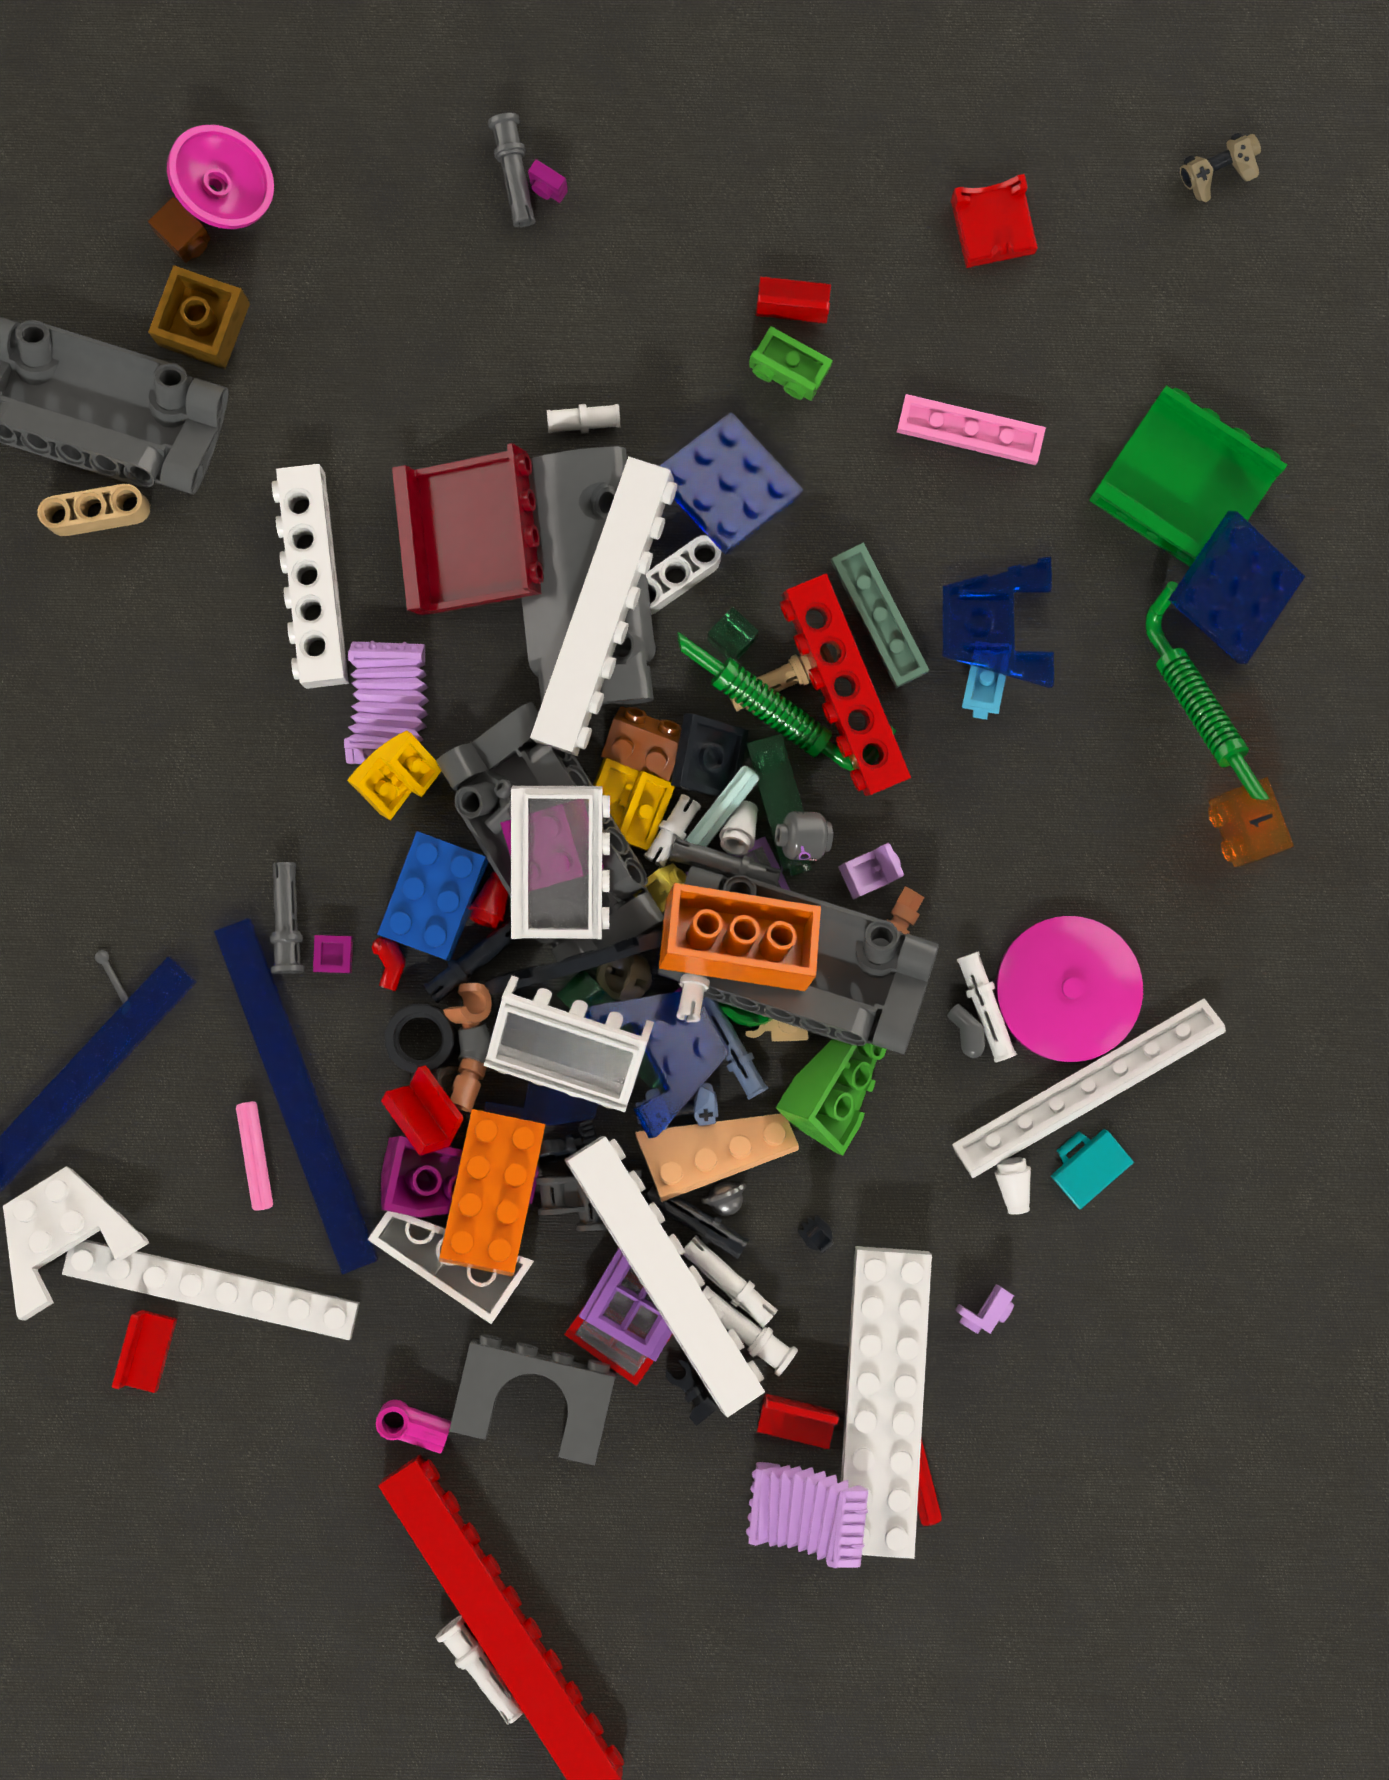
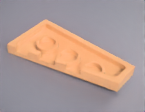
[635,1113,799,1202]

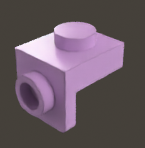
[838,843,904,900]
[955,1284,1014,1334]

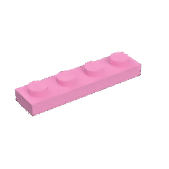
[897,394,1046,465]

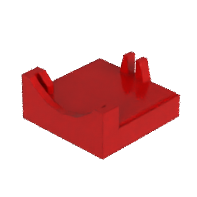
[951,174,1038,268]

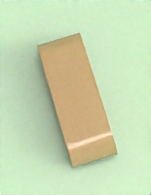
[37,484,150,536]

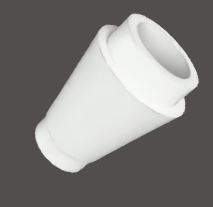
[719,801,758,856]
[994,1157,1031,1214]

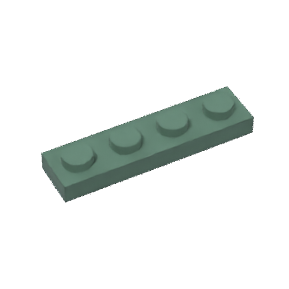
[831,542,929,688]

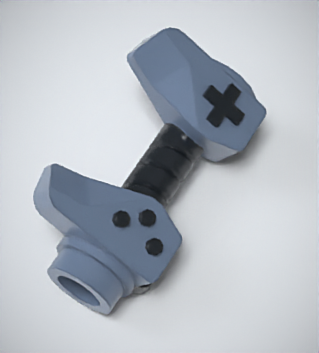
[635,1083,718,1131]

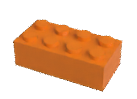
[659,883,821,991]
[439,1109,546,1276]

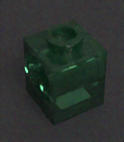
[707,607,759,662]

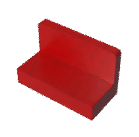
[756,277,831,324]
[381,1065,463,1156]
[112,1310,177,1393]
[757,1393,839,1449]

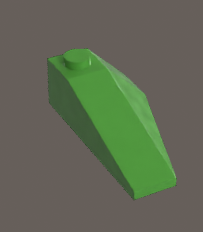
[776,1039,887,1156]

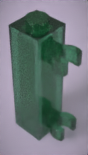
[746,734,818,876]

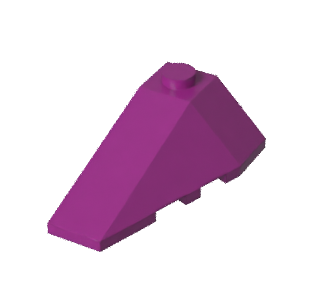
[381,1136,540,1218]

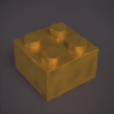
[148,265,250,369]

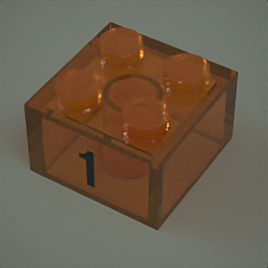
[1208,777,1294,868]

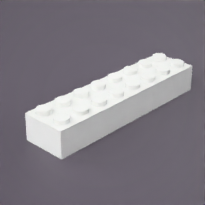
[841,1246,932,1559]

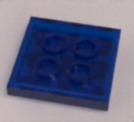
[660,412,803,555]
[1168,511,1305,665]

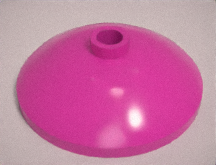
[167,125,274,229]

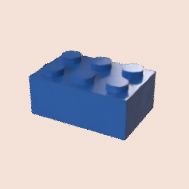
[377,831,489,961]

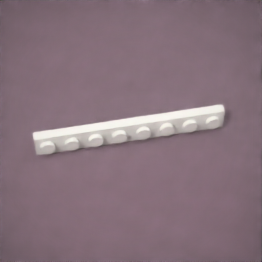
[952,999,1226,1178]
[62,1240,360,1340]

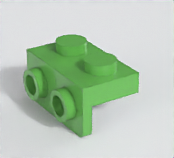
[749,326,833,401]

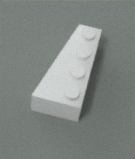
[368,1211,534,1324]

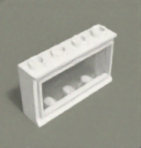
[511,786,610,939]
[484,976,654,1112]

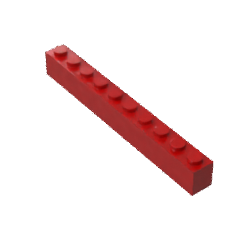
[378,1454,625,1780]

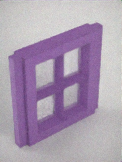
[579,1247,672,1362]

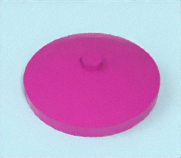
[995,916,1143,1062]

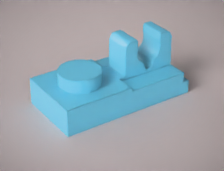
[962,642,1012,720]

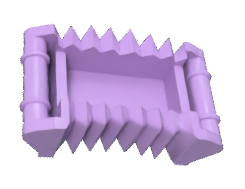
[344,640,429,764]
[746,1462,868,1568]

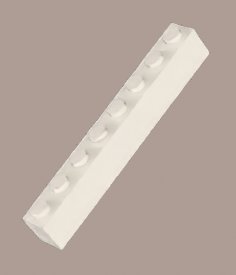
[530,456,677,756]
[565,1136,765,1417]

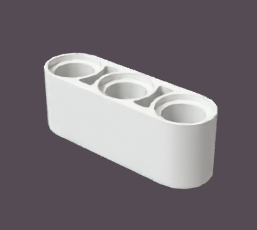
[646,535,721,615]

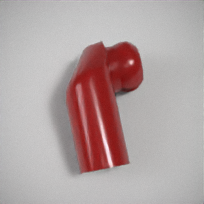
[372,937,406,991]

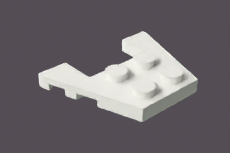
[3,1166,149,1321]

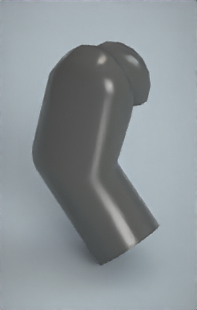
[485,779,518,834]
[947,1004,985,1058]

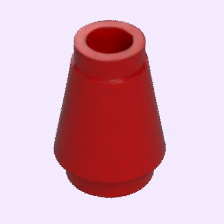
[469,872,509,929]

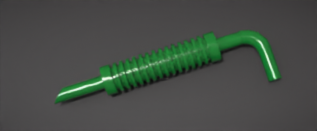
[1145,581,1270,800]
[677,631,897,771]

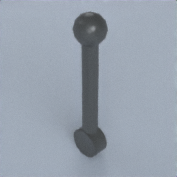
[95,950,139,1019]

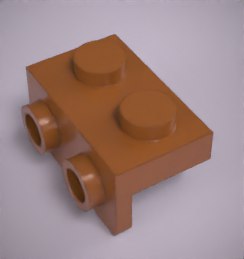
[601,707,681,781]

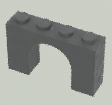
[449,1334,616,1466]

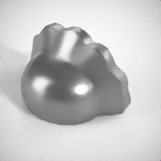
[701,1182,746,1216]

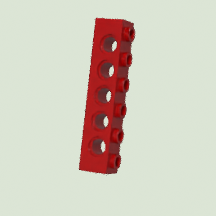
[780,573,911,796]

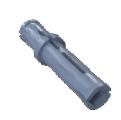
[700,997,769,1100]

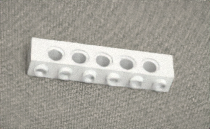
[272,464,349,689]

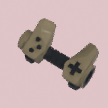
[1180,133,1261,202]

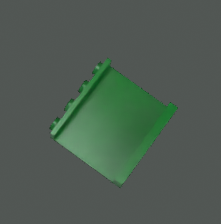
[1089,385,1287,579]

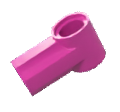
[376,1399,451,1454]

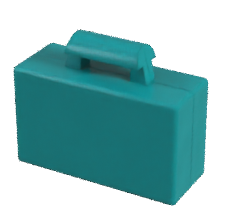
[1051,1129,1134,1209]

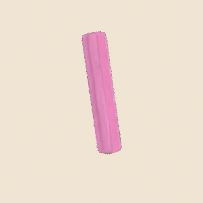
[236,1101,273,1211]

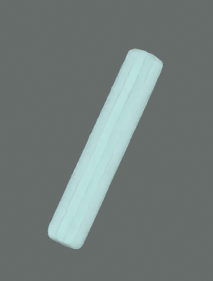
[685,765,760,847]

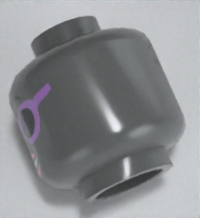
[775,811,833,861]

